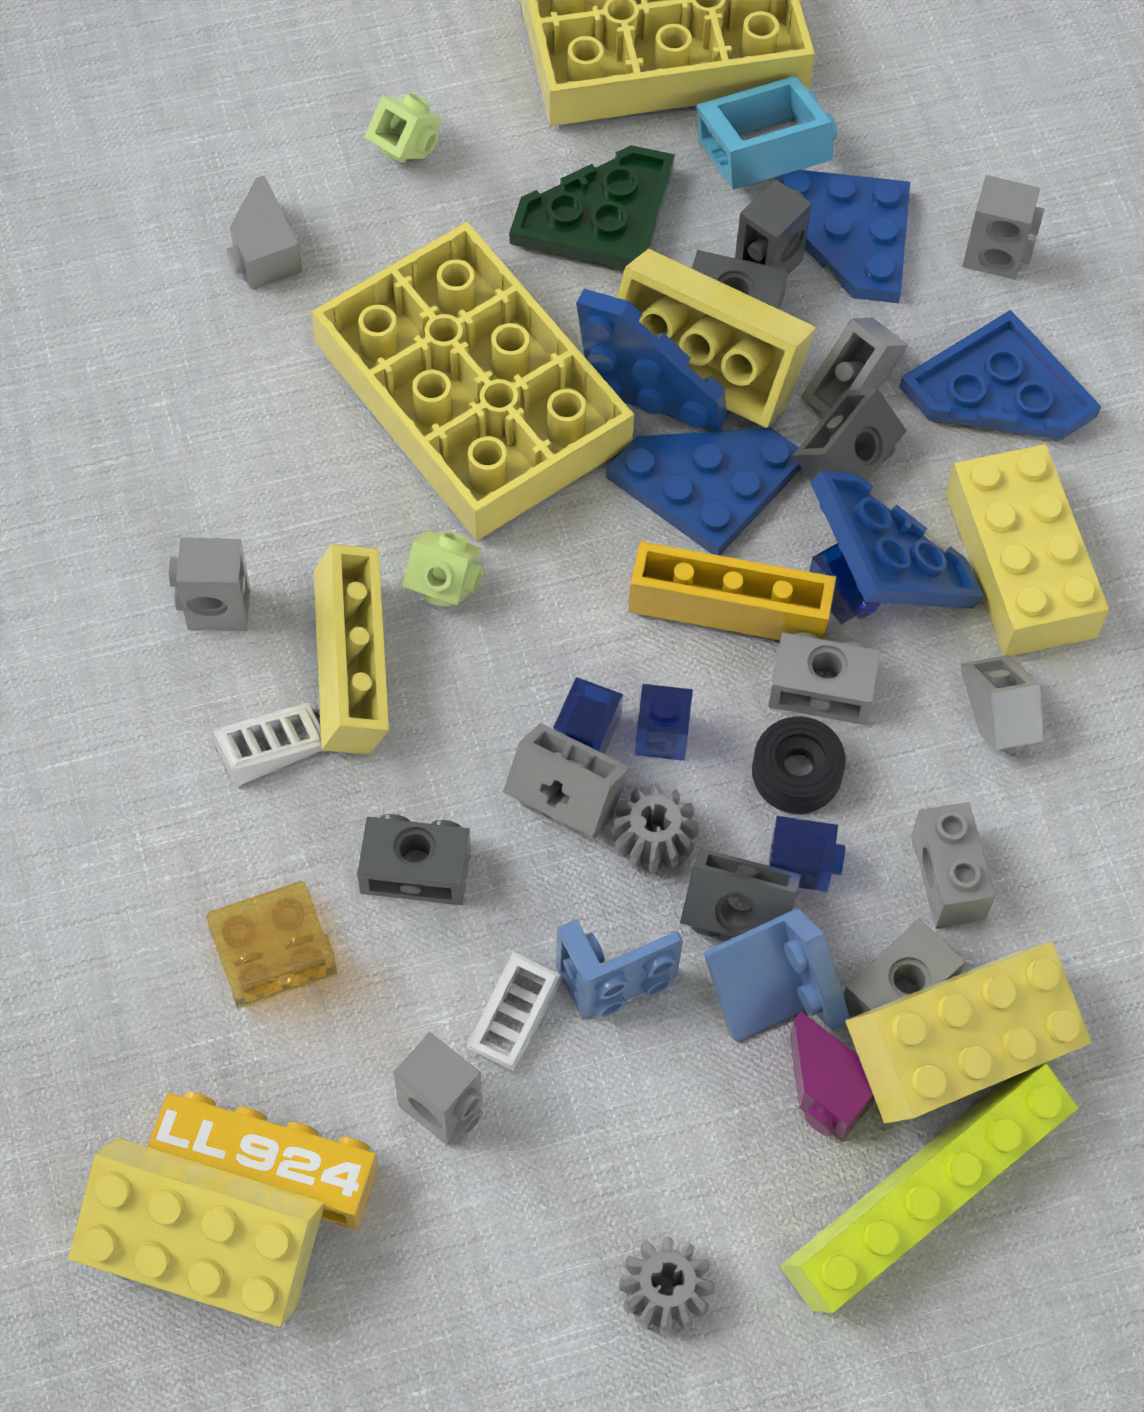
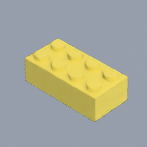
[616,248,817,428]
[946,444,1109,657]
[845,941,1092,1123]
[68,1137,325,1327]

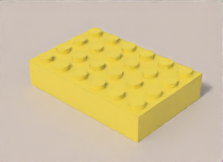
[520,0,815,126]
[311,222,634,541]

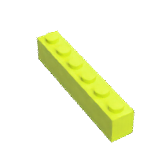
[780,1064,1079,1313]

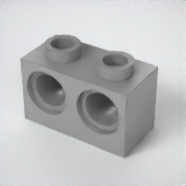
[962,175,1045,280]

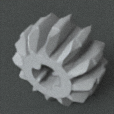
[611,783,699,874]
[619,1236,715,1336]

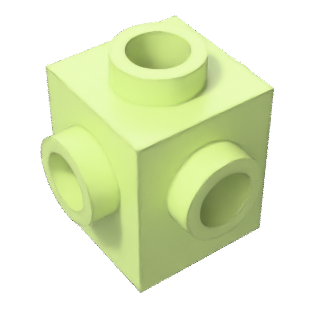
[364,93,443,163]
[402,530,484,607]

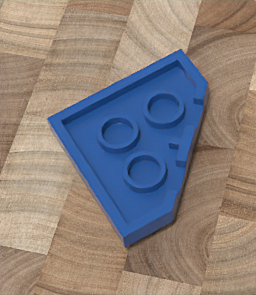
[774,170,910,303]
[576,288,727,432]
[899,310,1101,440]
[606,427,802,556]
[810,470,985,609]

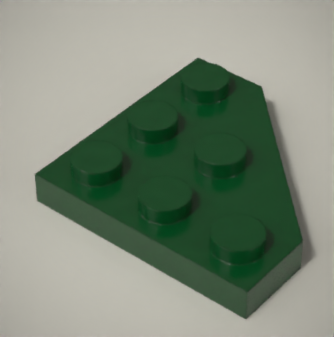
[509,145,675,269]

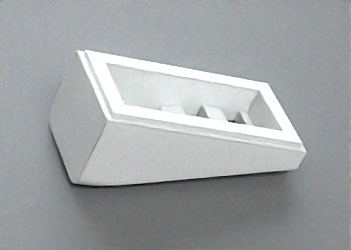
[213,702,322,787]
[466,952,562,1072]

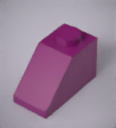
[790,1012,875,1142]

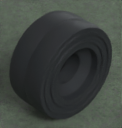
[752,716,846,814]

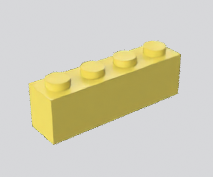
[313,544,389,755]

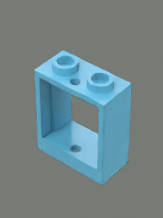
[696,76,837,190]

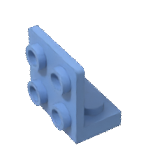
[704,908,850,1042]
[556,919,683,1020]

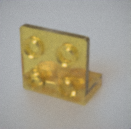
[206,881,338,1009]

